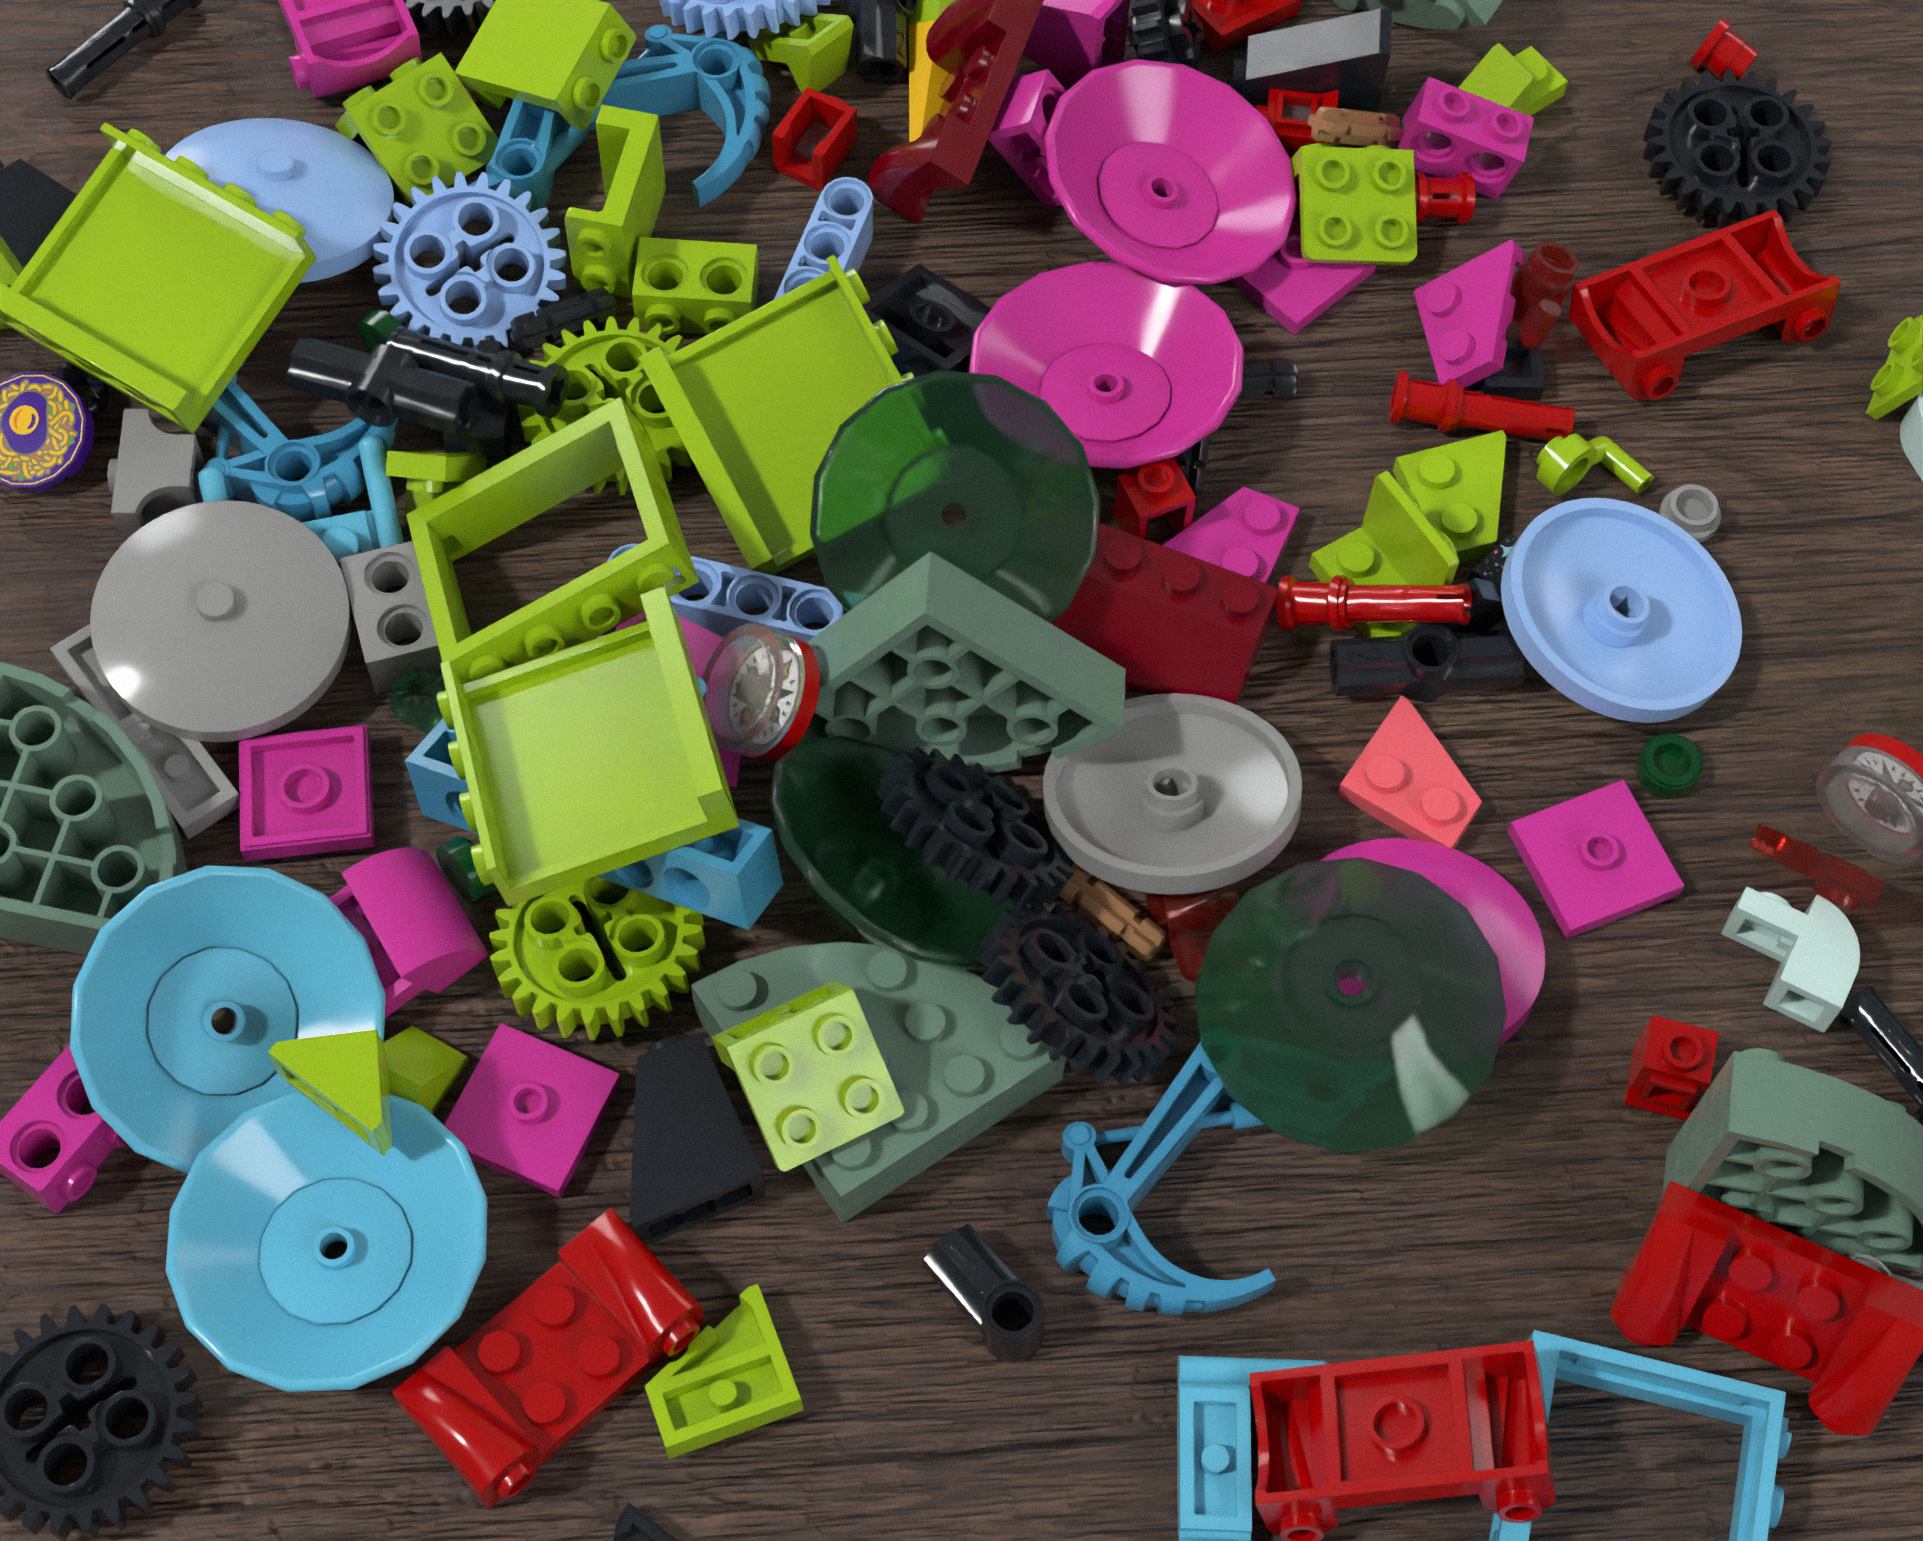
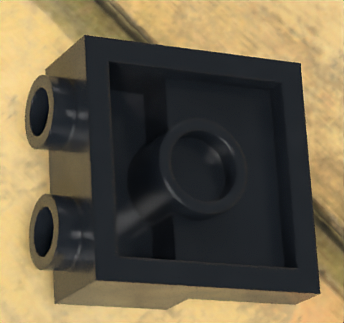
[862,264,991,406]

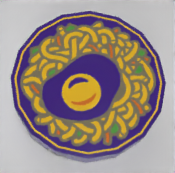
[0,372,95,493]

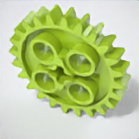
[517,316,692,495]
[489,876,706,1040]

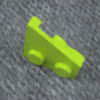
[1393,430,1506,562]
[645,1284,803,1459]

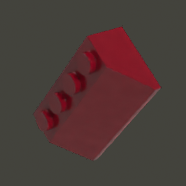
[1009,503,1279,705]

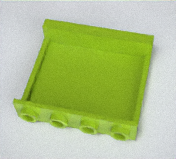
[0,122,317,434]
[638,254,956,575]
[437,586,740,906]

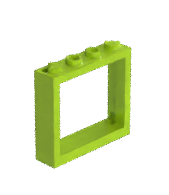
[406,397,699,684]

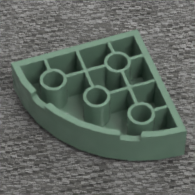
[795,551,1126,773]
[0,662,188,955]
[691,942,1066,1224]
[1663,1048,1923,1273]

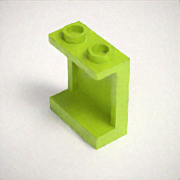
[455,0,636,131]
[564,105,666,298]

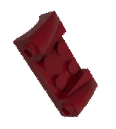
[868,0,1044,225]

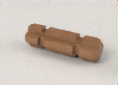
[1307,106,1404,148]
[1059,863,1166,962]

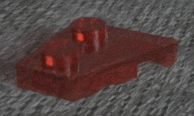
[1749,823,1886,911]

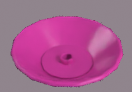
[1044,59,1298,286]
[969,261,1244,469]

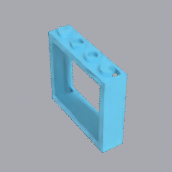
[1488,1330,1792,1541]

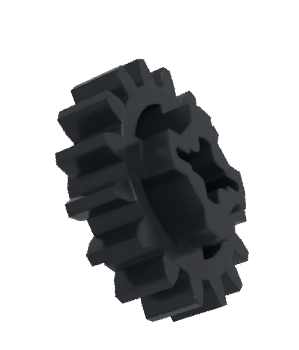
[1127,0,1205,71]

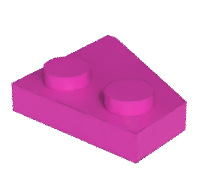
[1413,239,1524,388]
[1163,487,1300,584]

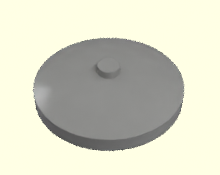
[90,500,352,742]
[1043,693,1302,895]

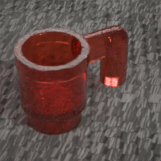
[1510,241,1579,349]
[1145,883,1240,981]

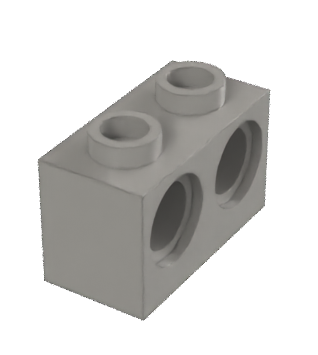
[340,541,443,694]

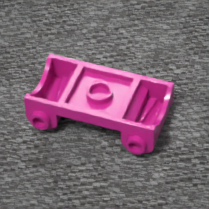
[278,0,423,98]

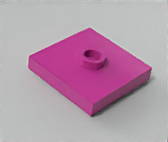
[1230,208,1376,335]
[239,724,375,862]
[1507,779,1685,939]
[444,1023,622,1199]

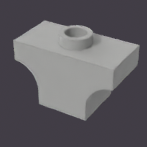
[107,409,206,543]

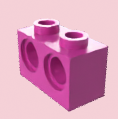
[988,69,1066,208]
[1395,77,1534,200]
[0,1044,127,1214]

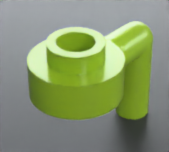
[1536,434,1654,496]

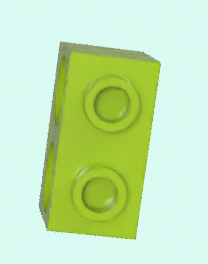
[632,237,759,334]

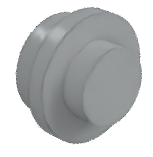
[1659,484,1721,542]

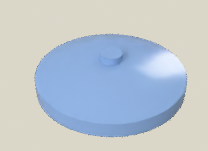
[165,118,394,283]
[1501,498,1742,723]

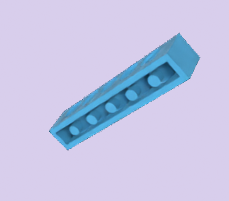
[405,719,783,930]

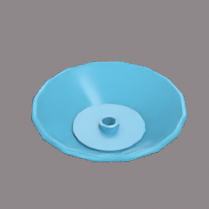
[70,865,386,1174]
[165,1090,488,1392]

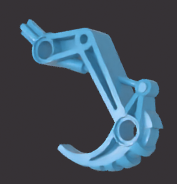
[465,25,771,225]
[202,363,398,521]
[1046,1031,1406,1315]

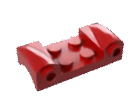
[1568,209,1841,400]
[1610,1180,1923,1436]
[392,1207,704,1511]
[1250,1340,1556,1541]

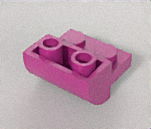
[329,847,490,1018]

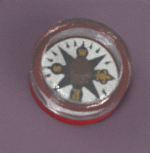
[702,623,820,762]
[1816,733,1923,864]

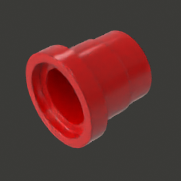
[1689,18,1760,81]

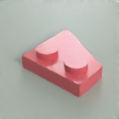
[1337,696,1482,849]

